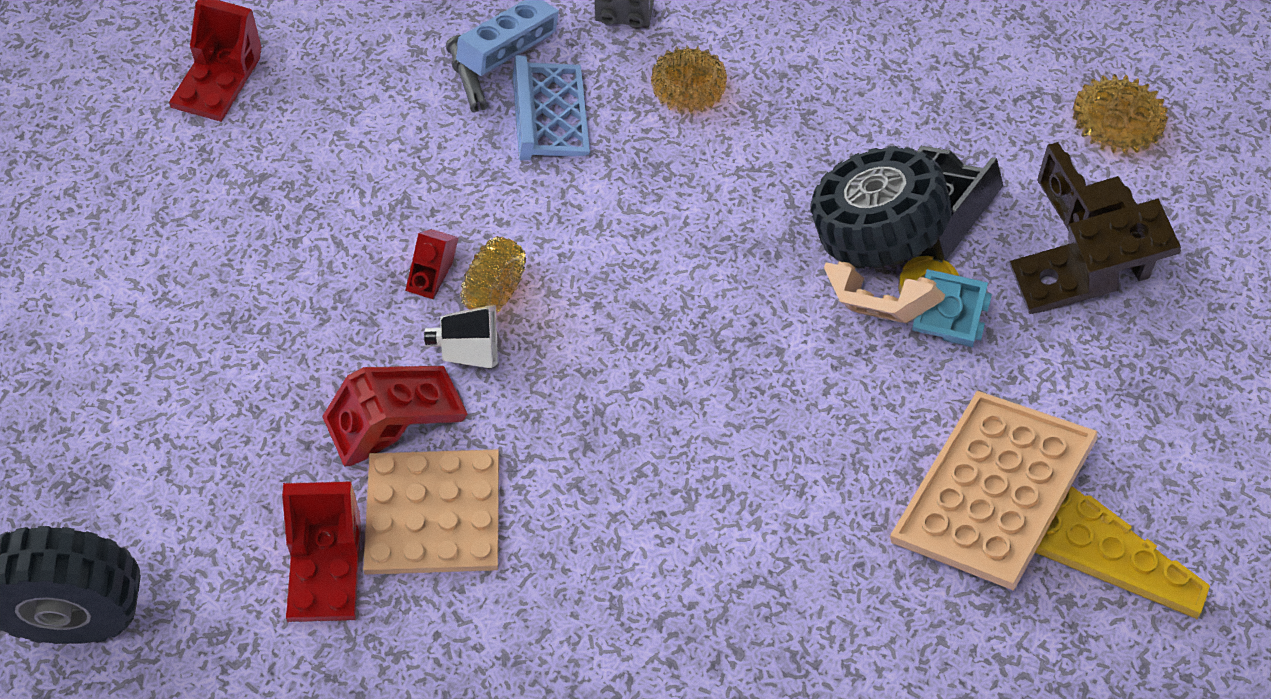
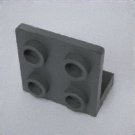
[594,0,654,28]

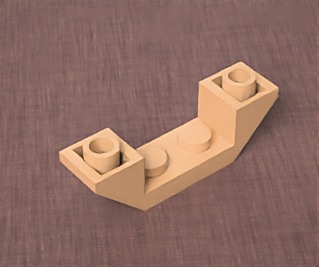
[824,261,945,323]

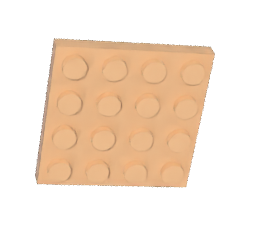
[363,449,499,575]

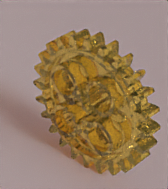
[1072,74,1168,154]

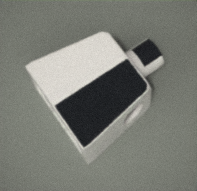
[424,305,498,368]

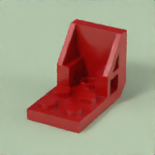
[169,0,262,122]
[322,366,468,467]
[282,481,361,622]

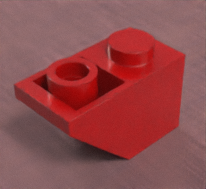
[405,229,459,299]

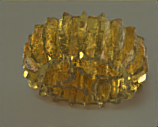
[651,45,727,114]
[460,236,526,312]

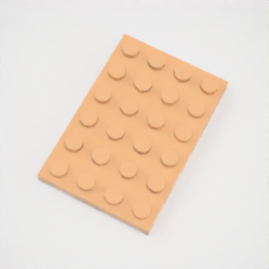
[890,391,1097,591]

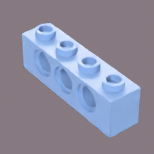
[456,0,559,76]

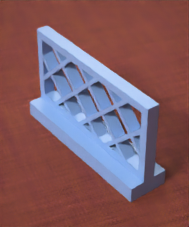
[512,55,590,161]

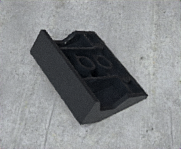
[917,145,1004,261]

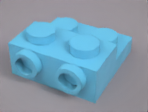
[912,269,992,347]

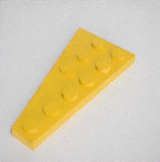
[1035,486,1210,619]

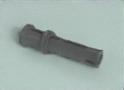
[446,35,488,112]

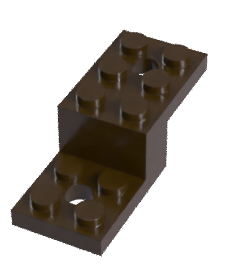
[1037,142,1157,282]
[1010,198,1181,314]

